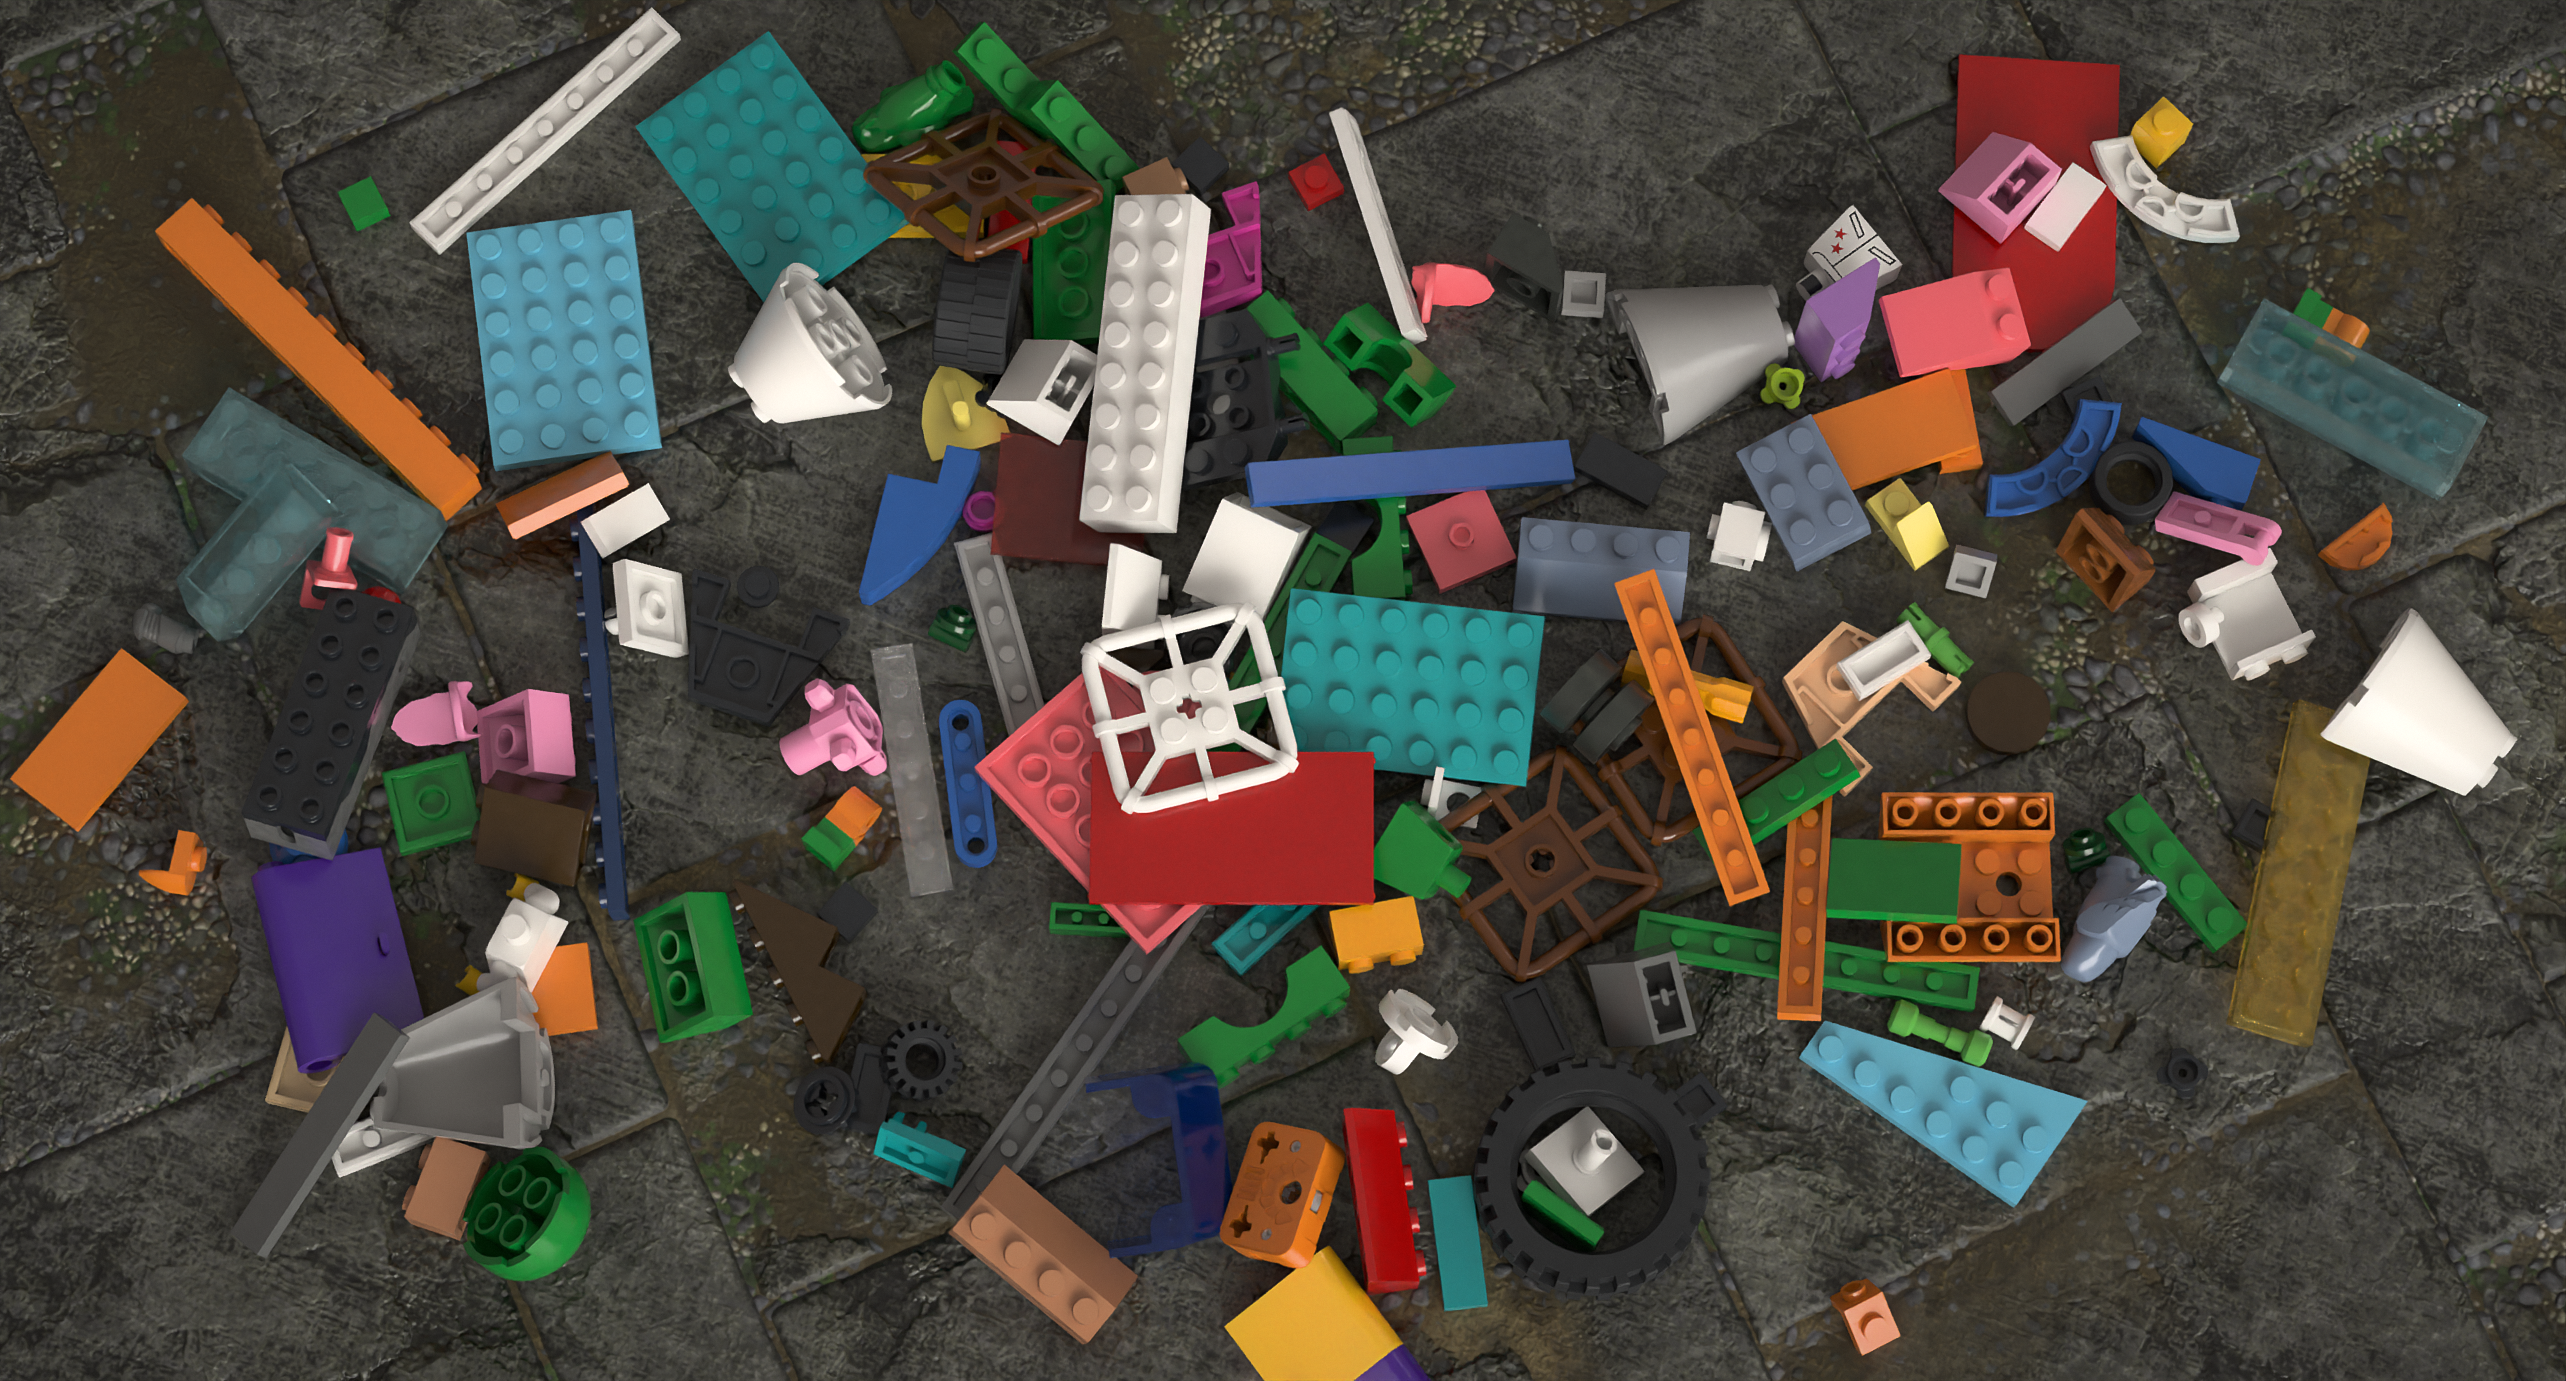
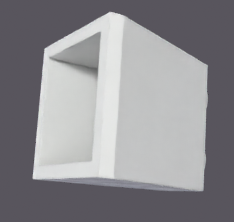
[1182,492,1313,623]

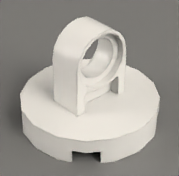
[1375,989,1458,1074]

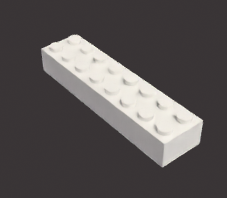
[1079,194,1211,533]

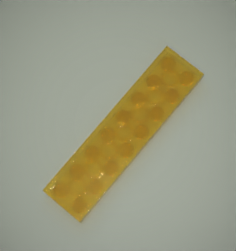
[2226,699,2371,1048]

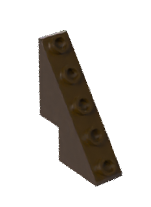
[727,879,867,1067]

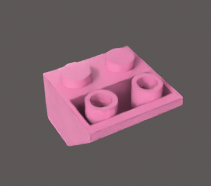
[1939,132,2062,244]

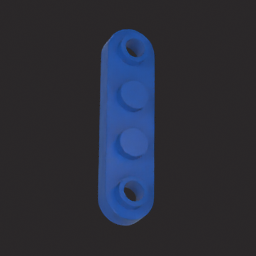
[939,700,998,868]

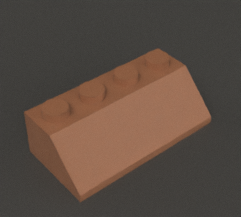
[948,1165,1138,1345]

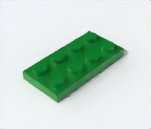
[1032,179,1116,345]

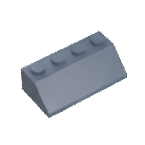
[1512,517,1690,627]

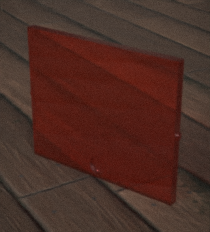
[990,432,1144,567]

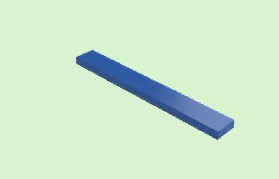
[1244,440,1575,508]

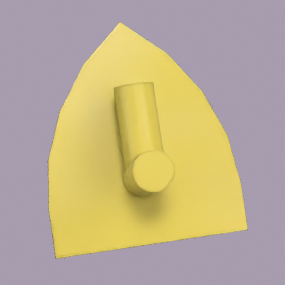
[922,366,1011,463]

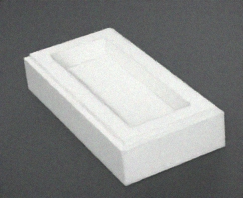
[2024,162,2107,252]
[581,483,670,558]
[1836,620,1931,701]

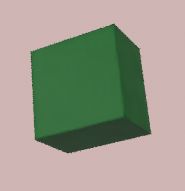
[337,176,391,232]

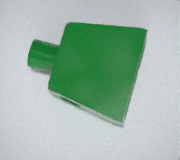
[1374,800,1472,900]

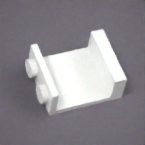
[2187,548,2316,680]

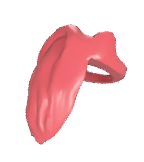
[1411,262,1495,323]

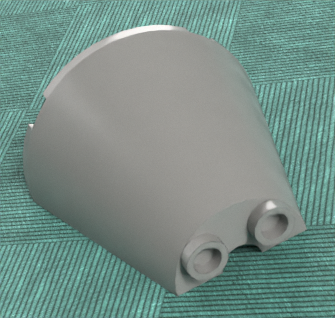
[1605,284,1795,445]
[370,977,555,1149]

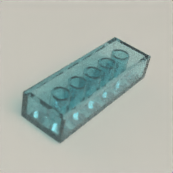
[2217,299,2488,501]
[182,388,448,595]

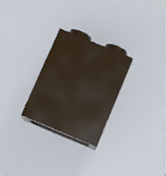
[471,769,596,887]

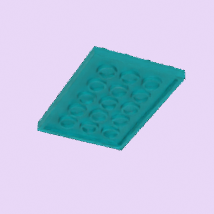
[635,31,909,302]
[1281,588,1546,786]

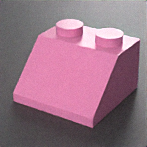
[477,689,576,784]

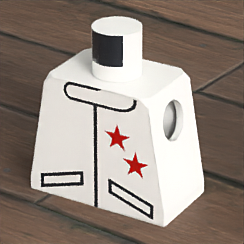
[1796,205,1902,300]

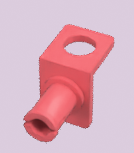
[299,527,357,610]

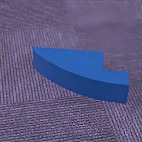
[859,445,982,606]

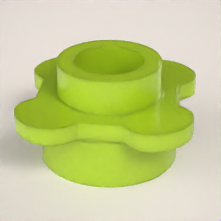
[1760,363,1805,409]

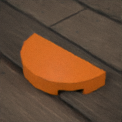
[2318,503,2393,571]

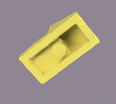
[1865,478,1949,571]

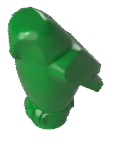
[851,60,974,154]

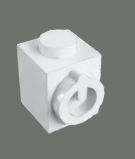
[1707,501,1772,571]

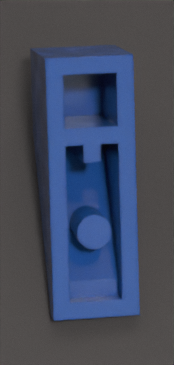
[2132,417,2261,511]

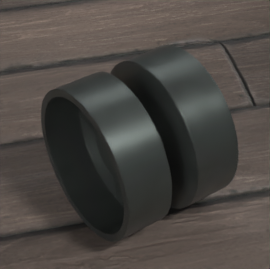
[1540,649,1655,764]

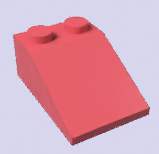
[1879,268,2031,377]

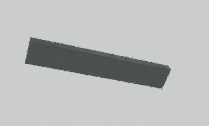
[231,1012,410,1258]

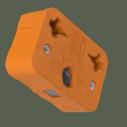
[1219,1122,1345,1269]

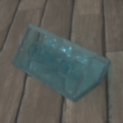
[176,456,344,641]

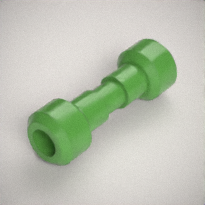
[1887,999,1993,1067]

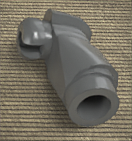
[132,603,199,654]

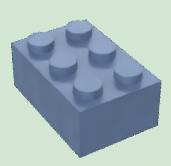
[1736,414,1871,571]

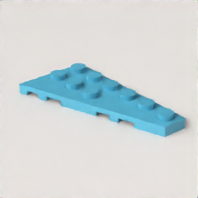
[1799,1021,2088,1208]

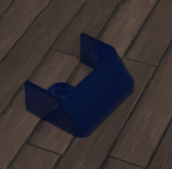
[1084,1062,1233,1258]

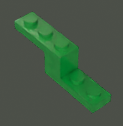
[952,22,1140,194]

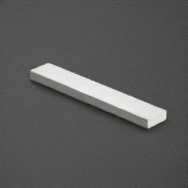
[1329,108,1427,345]

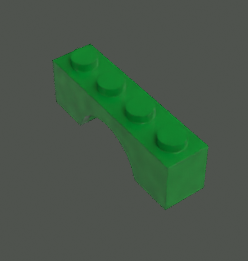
[1341,436,1413,601]
[1177,945,1350,1090]

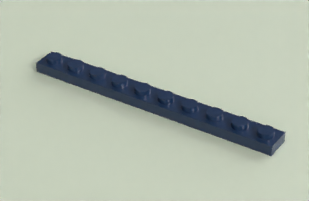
[570,503,630,921]

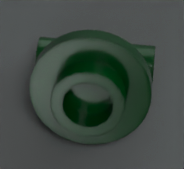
[928,605,977,653]
[2062,828,2110,875]

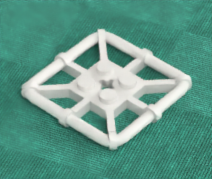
[1080,602,1299,815]

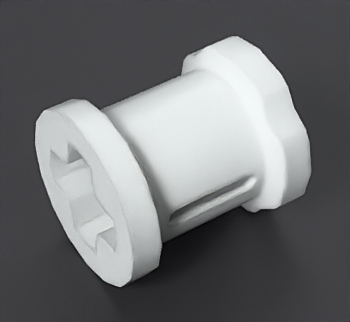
[1979,996,2035,1050]

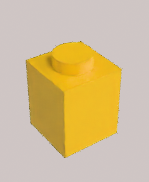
[2130,96,2193,169]

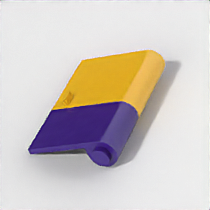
[1224,1246,1431,1381]

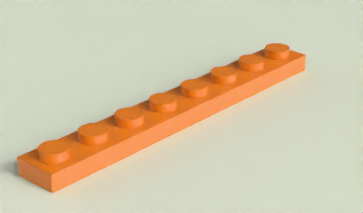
[1614,569,1770,907]

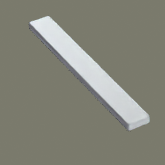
[409,7,681,255]

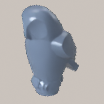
[2060,856,2167,982]

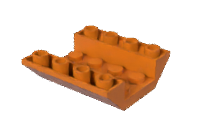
[1878,792,2061,962]

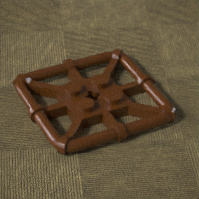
[863,108,1104,262]
[1572,614,1803,847]
[1438,744,1664,983]

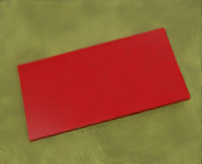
[1087,752,1376,905]

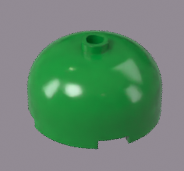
[463,1146,591,1281]

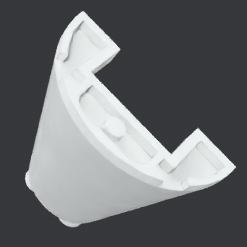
[2320,608,2517,796]

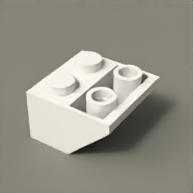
[987,339,1097,445]

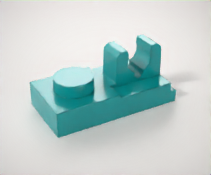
[873,1112,966,1188]

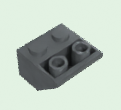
[1586,942,1697,1047]

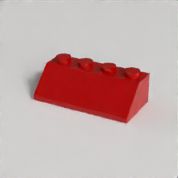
[1342,1108,1426,1295]

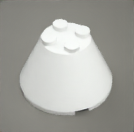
[728,263,892,423]

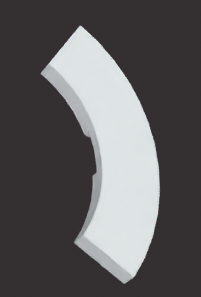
[2090,135,2240,243]

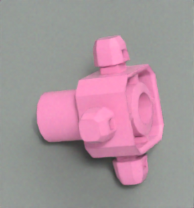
[779,678,887,776]

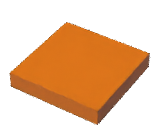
[531,942,598,1036]

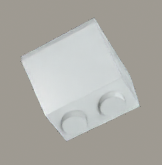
[1102,543,1170,650]

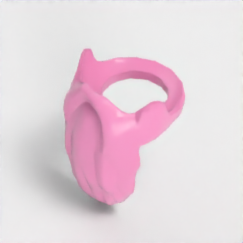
[391,681,481,746]

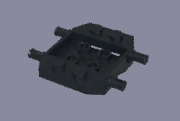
[1181,309,1310,491]

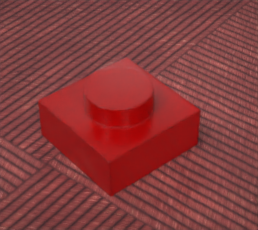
[1288,154,1344,211]

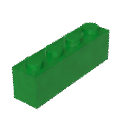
[1244,290,1378,454]

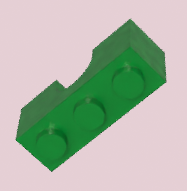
[1323,303,1457,428]

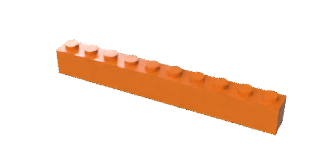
[155,198,482,523]

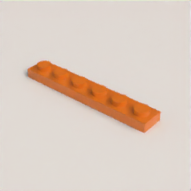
[1777,795,1833,1021]

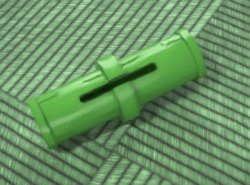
[1896,602,1974,679]

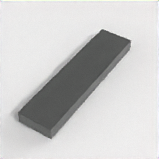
[1986,298,2142,427]

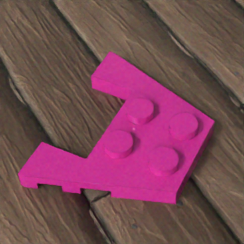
[1199,181,1262,319]

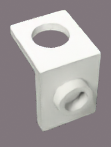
[1420,766,1482,829]

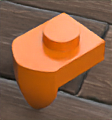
[139,830,207,895]

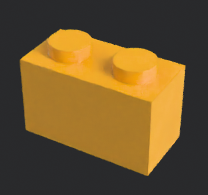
[1328,896,1424,974]

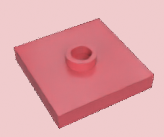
[1405,490,1517,594]

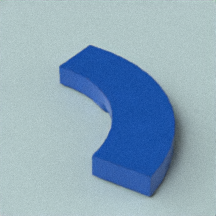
[1984,399,2122,517]

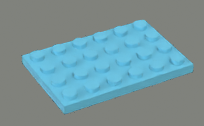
[466,210,662,471]

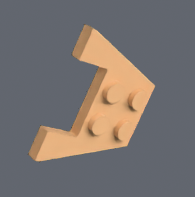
[1782,621,1961,797]

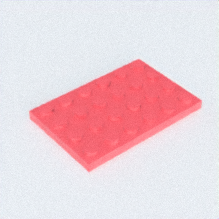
[974,666,1202,955]

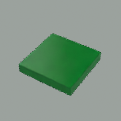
[381,751,481,856]
[1521,1180,1604,1252]

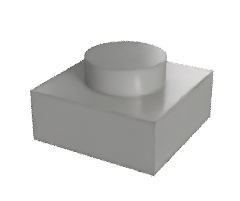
[1561,271,1606,318]
[1945,544,1997,598]

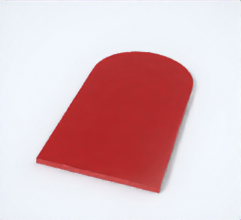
[1951,54,2120,353]

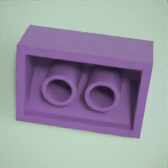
[1794,257,1880,382]

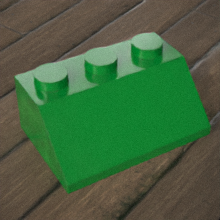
[633,892,753,1043]

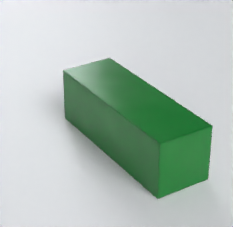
[1049,902,1130,939]

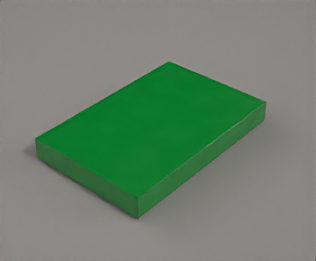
[1826,838,1962,924]

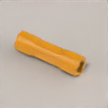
[1620,649,1754,724]

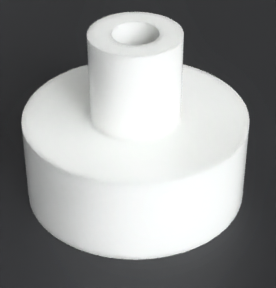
[2179,602,2224,648]

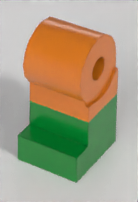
[2283,287,2370,362]
[801,786,882,872]

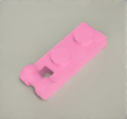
[2155,492,2282,566]

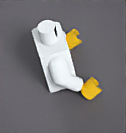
[456,873,568,996]

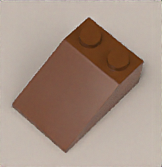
[2055,508,2156,613]

